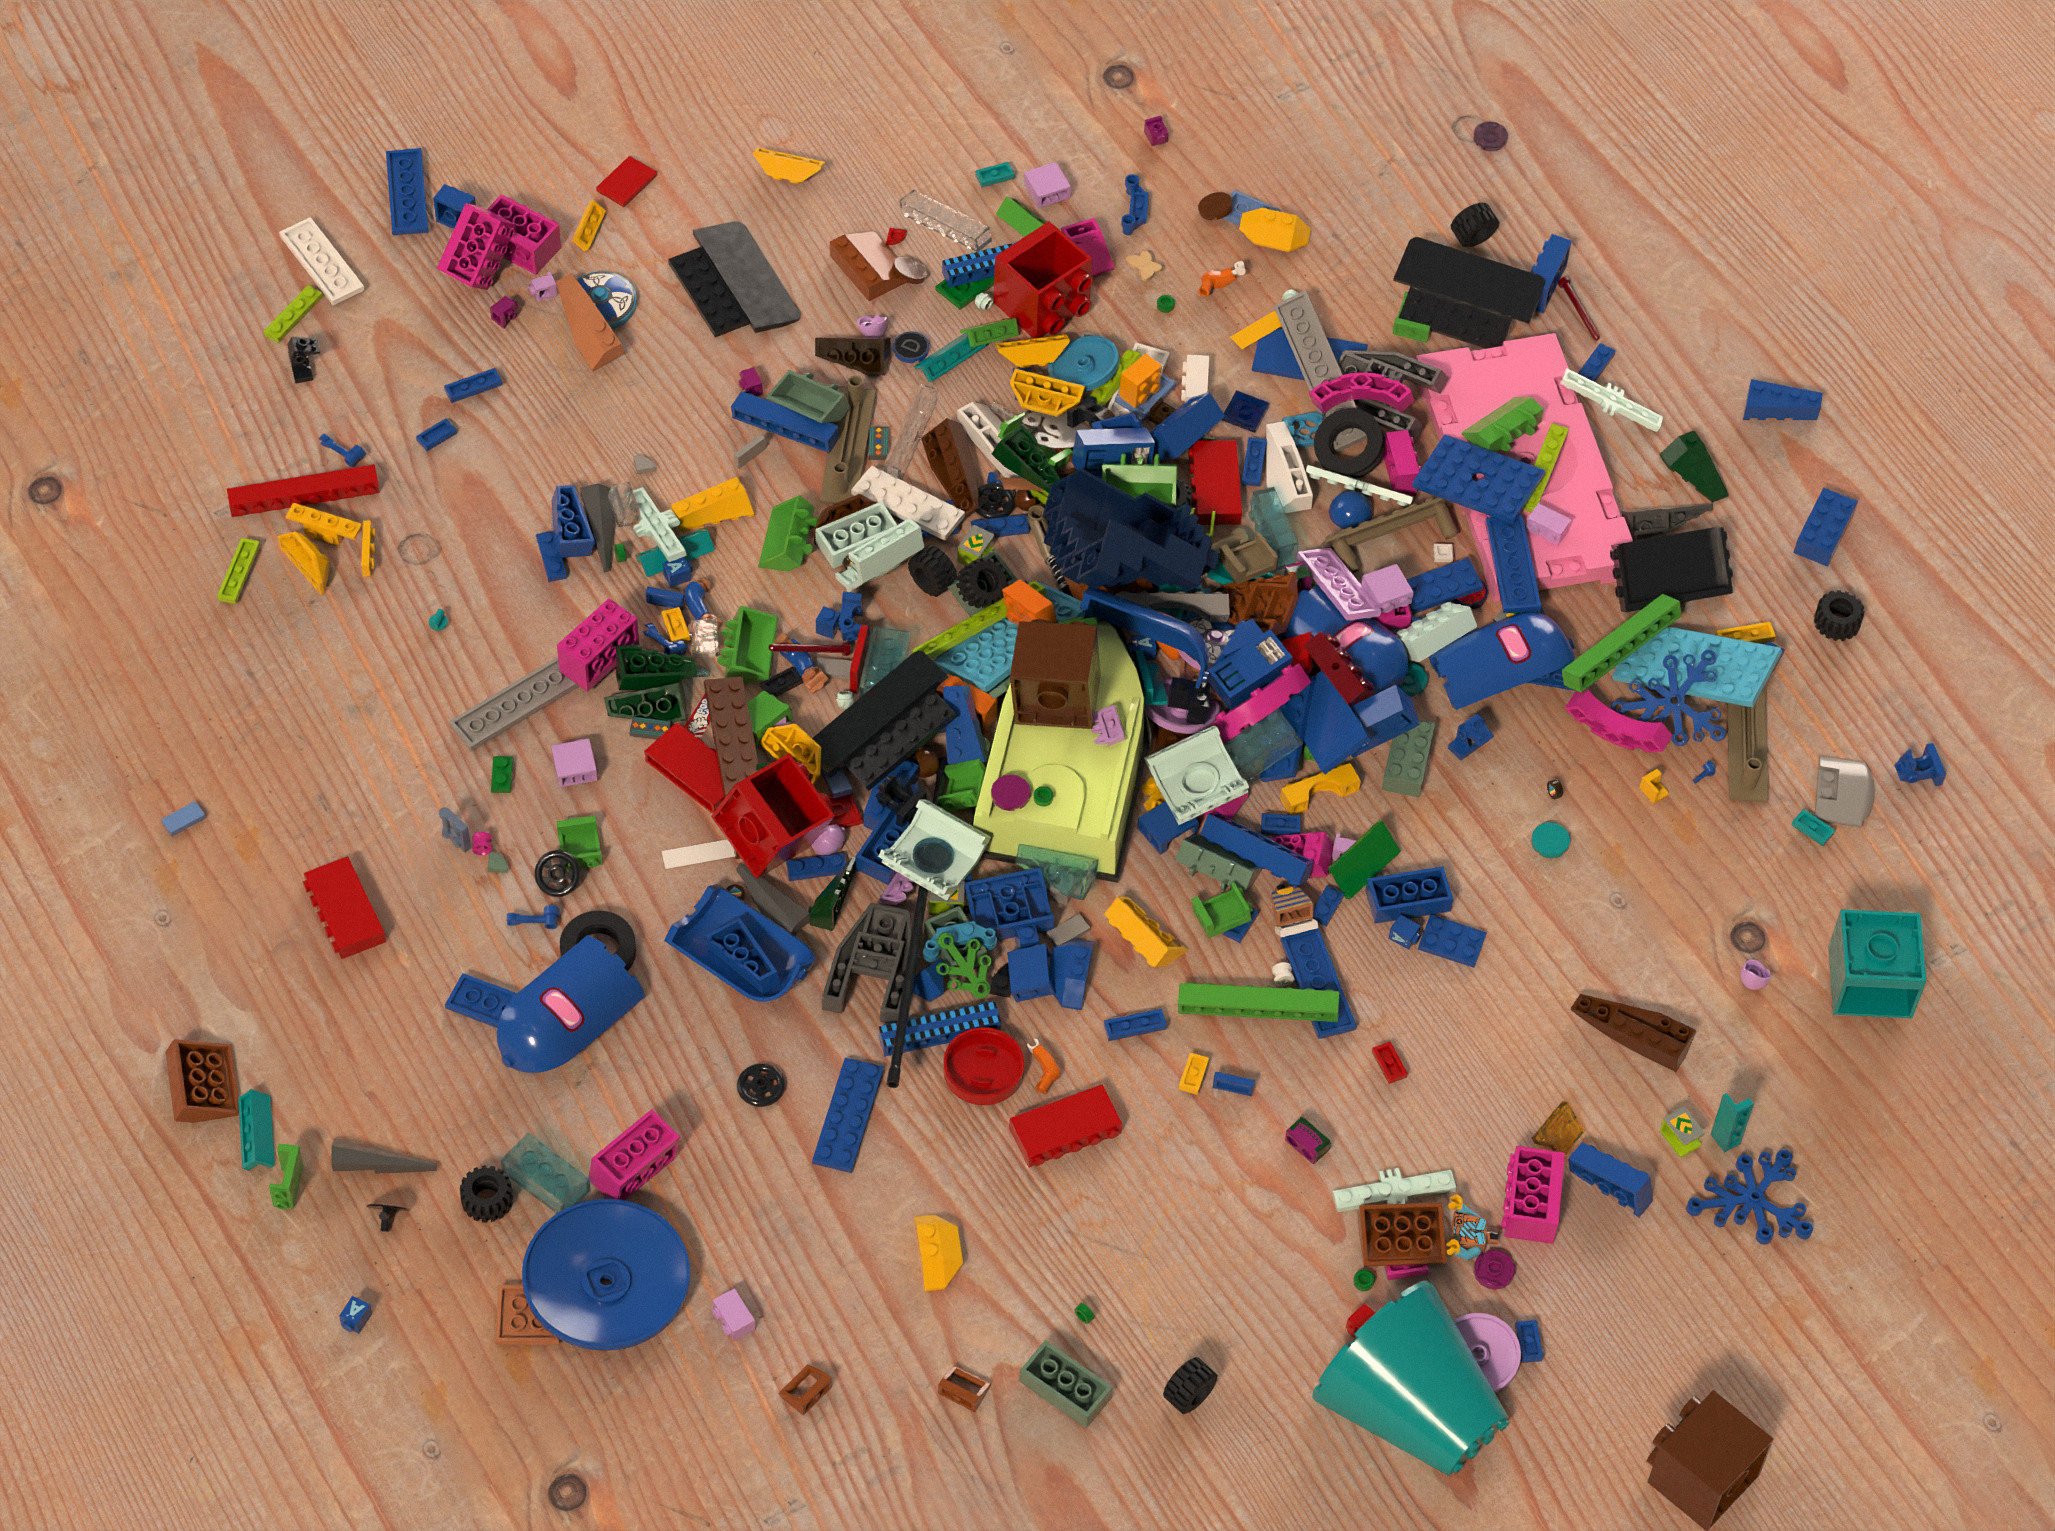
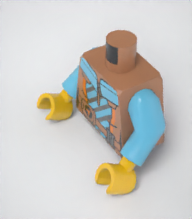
[1446,1195,1498,1260]

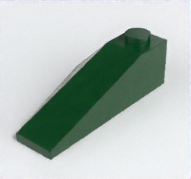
[992,425,1061,493]
[1660,430,1729,503]
[616,645,697,690]
[604,680,687,723]
[808,856,856,931]

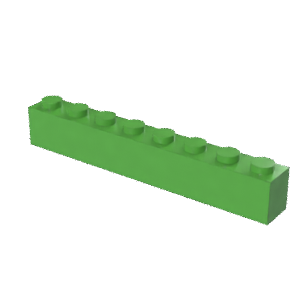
[1562,594,1681,693]
[1178,982,1339,1022]

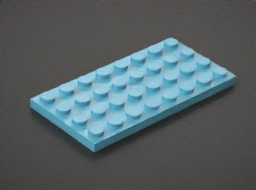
[933,581,1085,693]
[1612,627,1782,708]

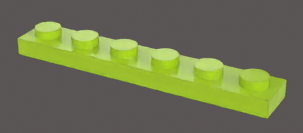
[1523,423,1569,513]

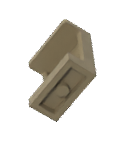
[1219,532,1278,584]

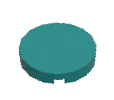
[1400,662,1428,697]
[1531,822,1570,858]

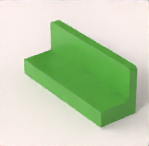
[996,196,1046,237]
[960,318,1019,347]

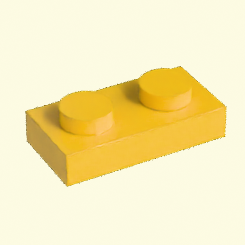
[661,607,690,642]
[1178,1053,1209,1095]

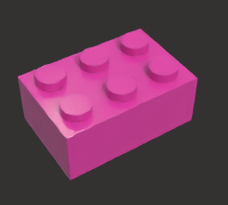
[1383,430,1421,496]

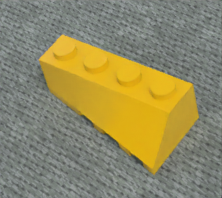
[671,477,755,531]
[1104,897,1188,968]

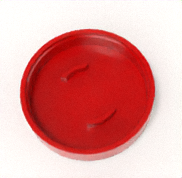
[943,1027,1024,1105]

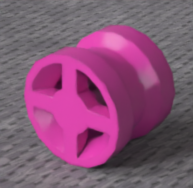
[472,832,492,855]

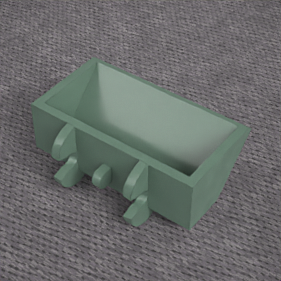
[766,370,850,423]
[1175,833,1262,893]

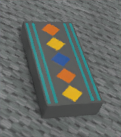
[869,427,888,460]
[629,717,671,740]

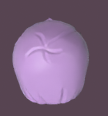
[857,315,887,337]
[812,824,845,856]
[1740,959,1771,990]

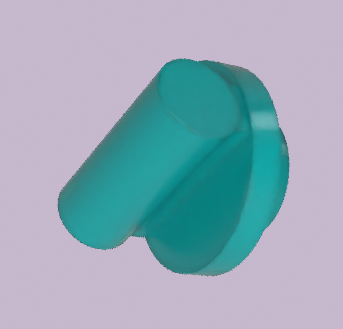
[429,609,448,631]

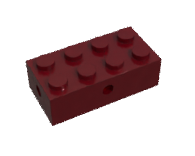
[1303,631,1376,706]

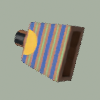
[1271,884,1313,927]

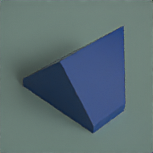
[912,959,944,1002]

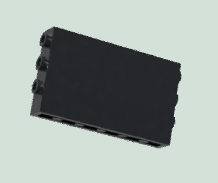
[1610,526,1733,612]

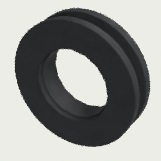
[1314,408,1386,479]
[560,910,636,972]

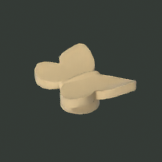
[1126,251,1162,281]

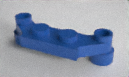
[1121,174,1149,235]

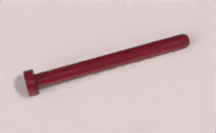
[1557,276,1600,341]
[769,643,850,656]

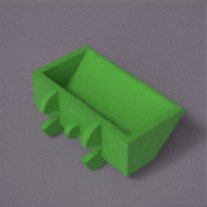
[1461,397,1544,452]
[1102,453,1178,506]
[758,495,818,572]
[717,606,778,684]

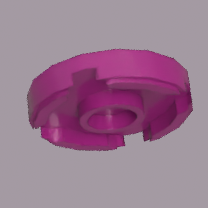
[991,775,1030,811]
[1474,1250,1515,1290]

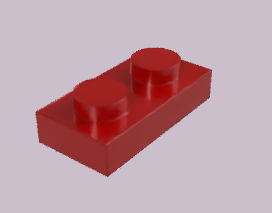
[1372,1041,1408,1084]

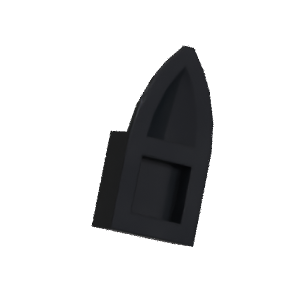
[990,962,1011,998]

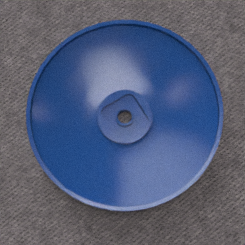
[522,1199,690,1351]

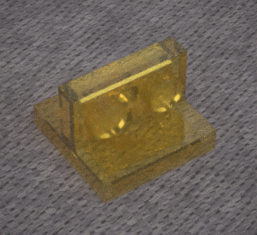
[1532,1101,1585,1155]

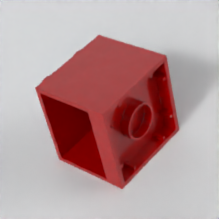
[994,221,1093,339]
[711,753,835,879]

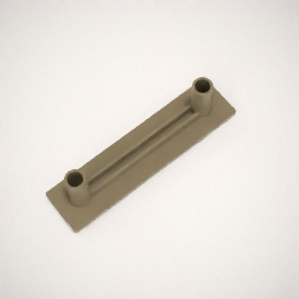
[820,376,876,504]
[1319,497,1458,574]
[1727,686,1768,803]

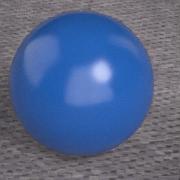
[1329,490,1373,529]

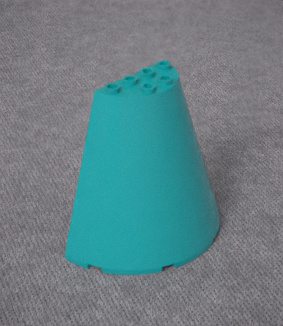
[1312,1281,1510,1476]

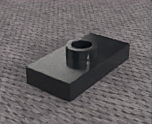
[760,666,803,697]

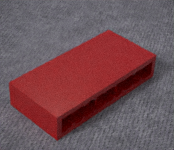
[1188,440,1242,525]
[644,723,724,814]
[302,856,386,959]
[1009,1084,1122,1168]

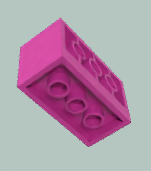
[487,194,561,275]
[437,203,516,290]
[557,598,639,692]
[588,1109,680,1200]
[1501,1146,1565,1244]

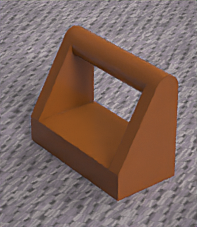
[778,1364,832,1415]
[938,1365,991,1412]

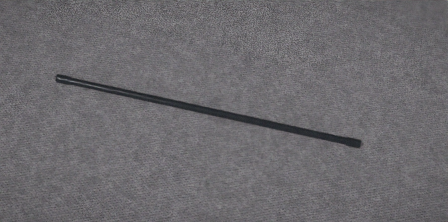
[887,757,949,1088]

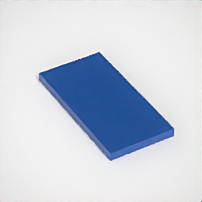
[1252,329,1368,380]
[1304,671,1371,775]

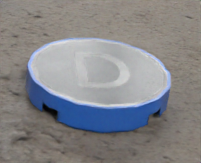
[893,332,929,363]

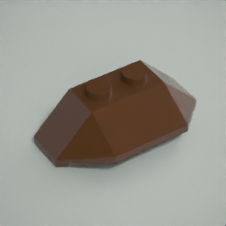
[813,494,878,545]

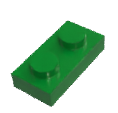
[491,756,513,793]

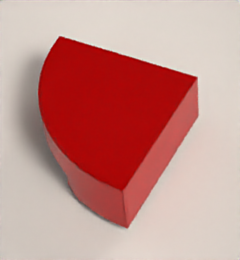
[886,228,907,245]

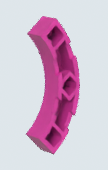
[1309,372,1414,414]
[1210,663,1311,743]
[1565,690,1673,752]

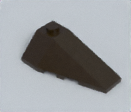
[815,337,891,375]

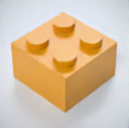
[1119,353,1162,408]

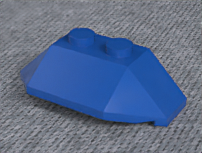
[1049,939,1095,1010]

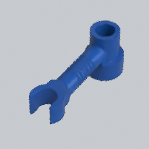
[319,434,366,467]
[643,623,687,655]
[506,905,560,929]

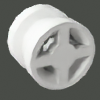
[1272,962,1294,986]

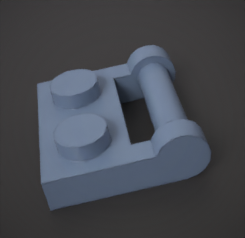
[439,807,471,853]

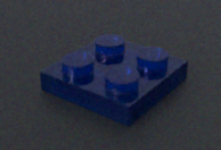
[1222,390,1270,433]

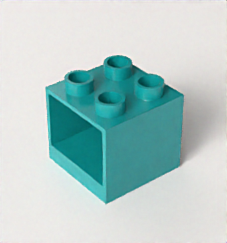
[1828,909,1926,1019]

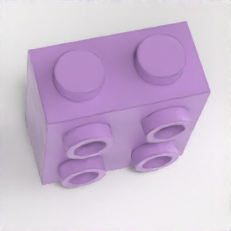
[1024,162,1071,209]
[1361,564,1413,614]
[551,739,597,788]

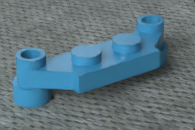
[923,921,997,962]

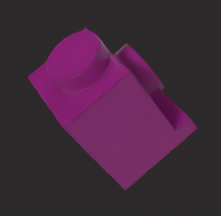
[1144,116,1169,146]
[490,296,519,329]
[739,367,763,396]

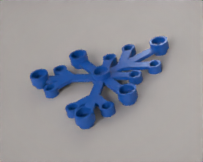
[1611,650,1726,746]
[1686,1150,1813,1245]

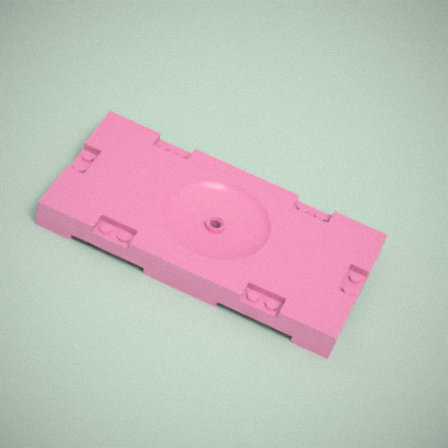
[1416,333,1633,602]

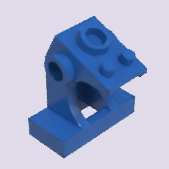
[838,591,870,641]
[1448,714,1494,760]
[1894,743,1946,786]

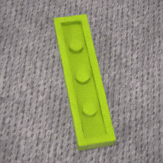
[263,285,323,344]
[1089,349,1142,406]
[217,538,260,604]

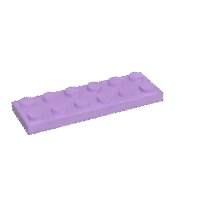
[1297,548,1381,621]

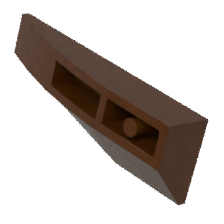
[921,418,978,518]
[1571,994,1696,1072]

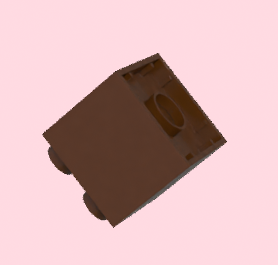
[1010,619,1101,729]
[1646,1390,1774,1531]

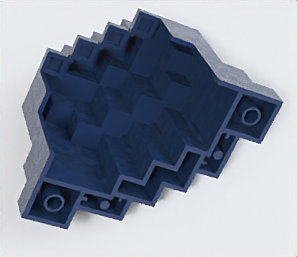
[1042,468,1219,591]

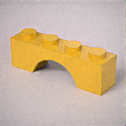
[1280,763,1361,815]

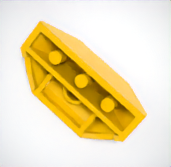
[753,147,825,184]
[1239,208,1311,252]
[995,334,1070,368]
[1010,368,1085,417]
[277,531,330,595]
[760,724,821,786]
[914,1214,963,1292]

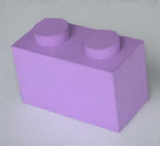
[1526,503,1571,545]
[711,1288,755,1341]

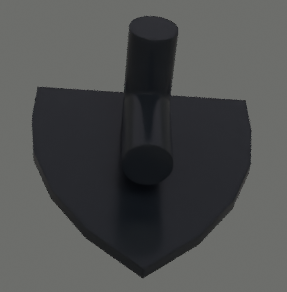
[367,1204,410,1232]

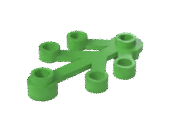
[936,933,991,999]

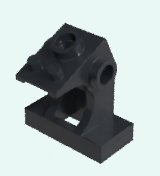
[287,337,320,384]
[1067,396,1115,428]
[875,774,927,828]

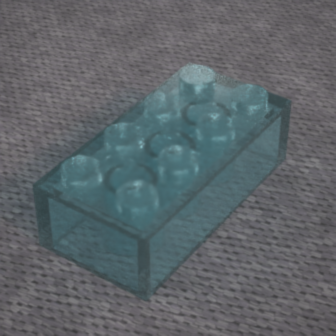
[1249,487,1298,571]
[859,626,911,698]
[1224,708,1303,782]
[500,1133,591,1214]

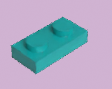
[975,162,1014,188]
[1792,809,1835,846]

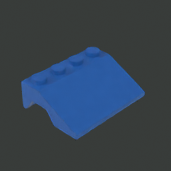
[964,867,1054,941]

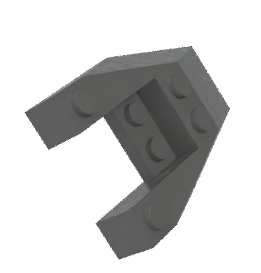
[1338,350,1449,442]
[822,903,911,1023]

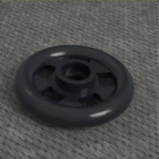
[975,483,1016,519]
[534,850,580,897]
[737,1064,785,1107]

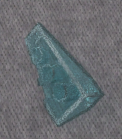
[1016,844,1099,900]

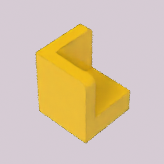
[1639,769,1668,804]

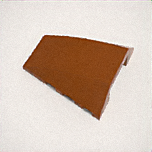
[1222,572,1298,636]

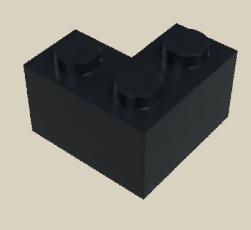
[1167,677,1210,725]

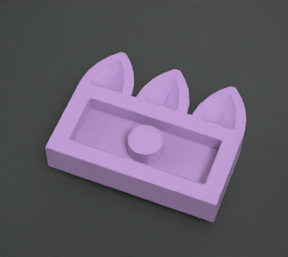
[1091,705,1126,747]
[880,872,914,906]

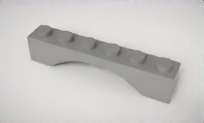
[1115,591,1230,622]

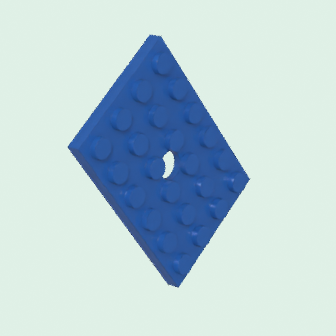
[1412,434,1545,524]

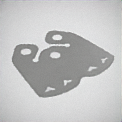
[1022,410,1090,448]

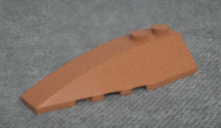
[556,273,624,371]

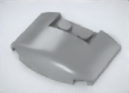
[1814,756,1875,827]

